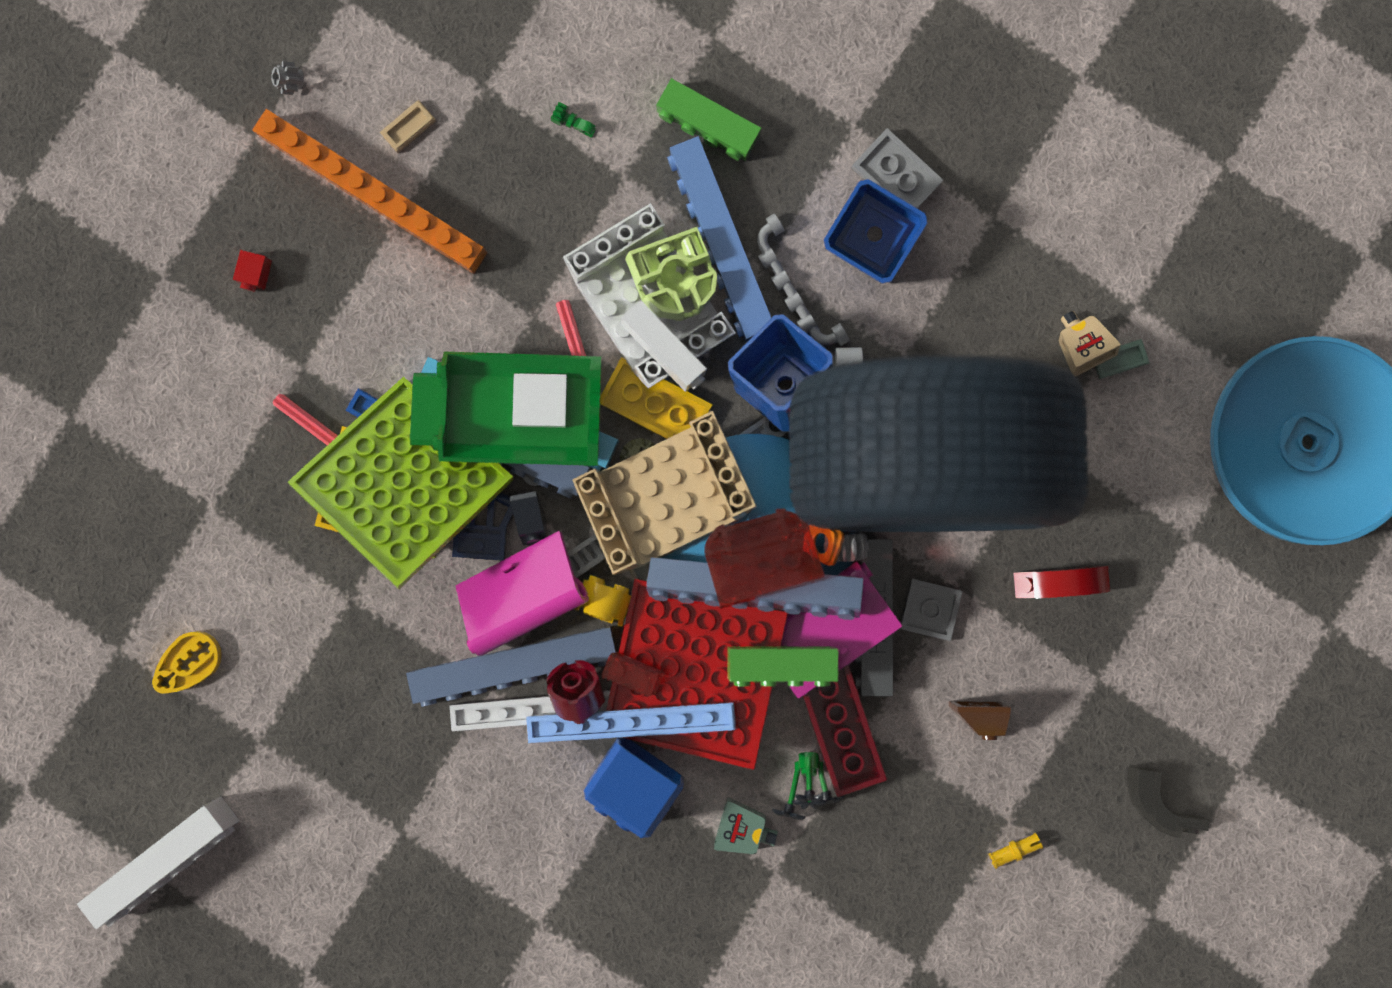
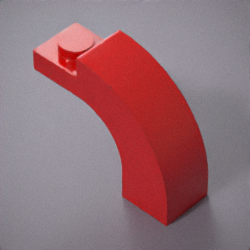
[1014,566,1110,598]

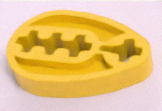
[152,631,222,694]

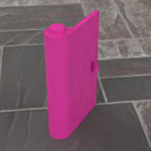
[455,531,589,656]
[782,561,902,699]

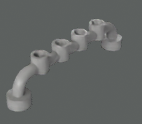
[757,213,850,346]

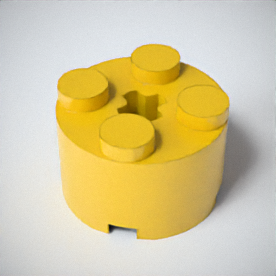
[573,576,631,626]

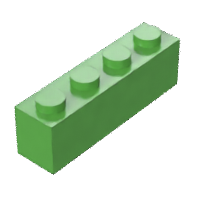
[656,78,761,161]
[727,646,838,686]

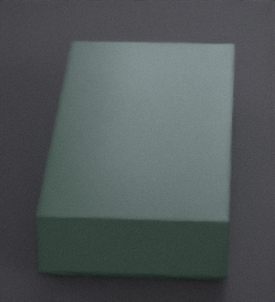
[1095,339,1150,379]

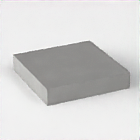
[899,579,963,641]

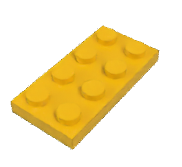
[600,357,712,439]

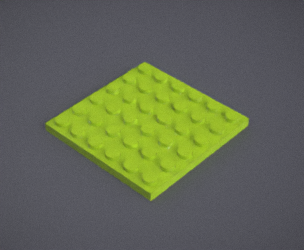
[288,376,514,590]

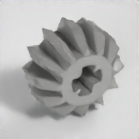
[824,531,869,562]

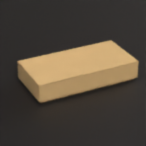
[380,100,436,153]

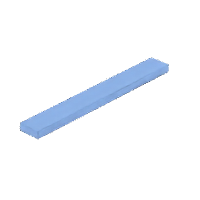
[526,702,736,743]

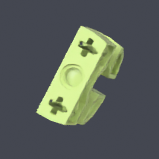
[625,227,717,321]

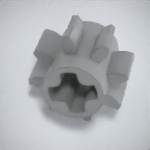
[271,61,304,95]

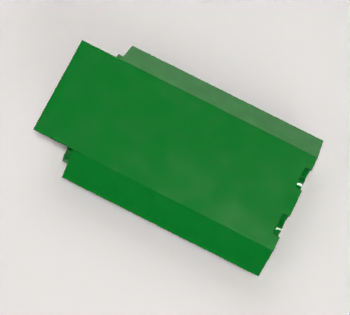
[410,351,601,466]

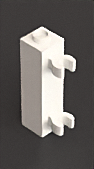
[621,300,706,392]

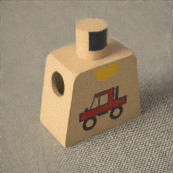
[1059,311,1120,376]

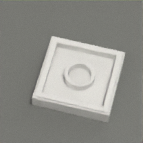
[512,374,567,428]

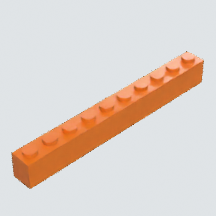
[252,109,487,274]

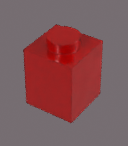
[233,250,272,292]

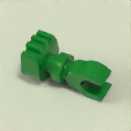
[551,102,596,138]

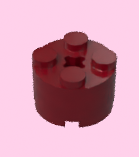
[546,660,605,724]

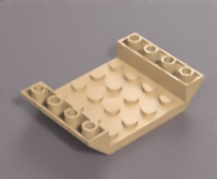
[572,411,757,575]

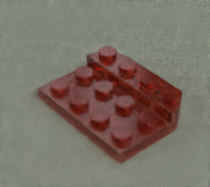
[704,508,825,609]

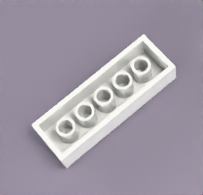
[77,797,240,929]

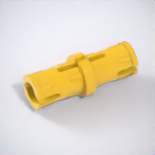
[988,833,1043,869]

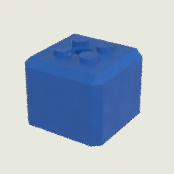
[824,179,927,284]
[728,315,834,432]
[584,737,684,838]

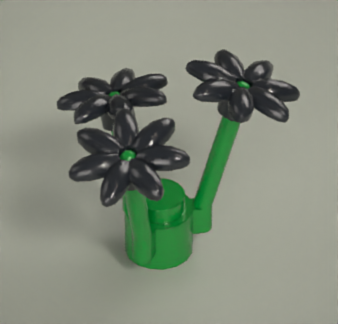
[772,752,844,820]

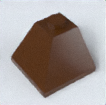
[949,701,1011,740]

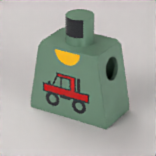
[714,797,778,854]

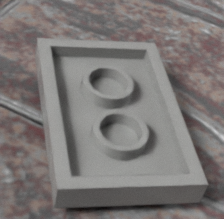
[851,128,943,209]

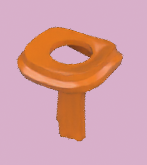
[803,525,844,566]

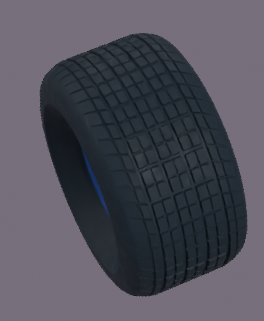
[789,356,1088,532]

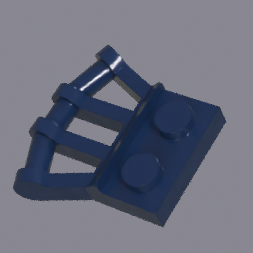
[452,492,514,561]

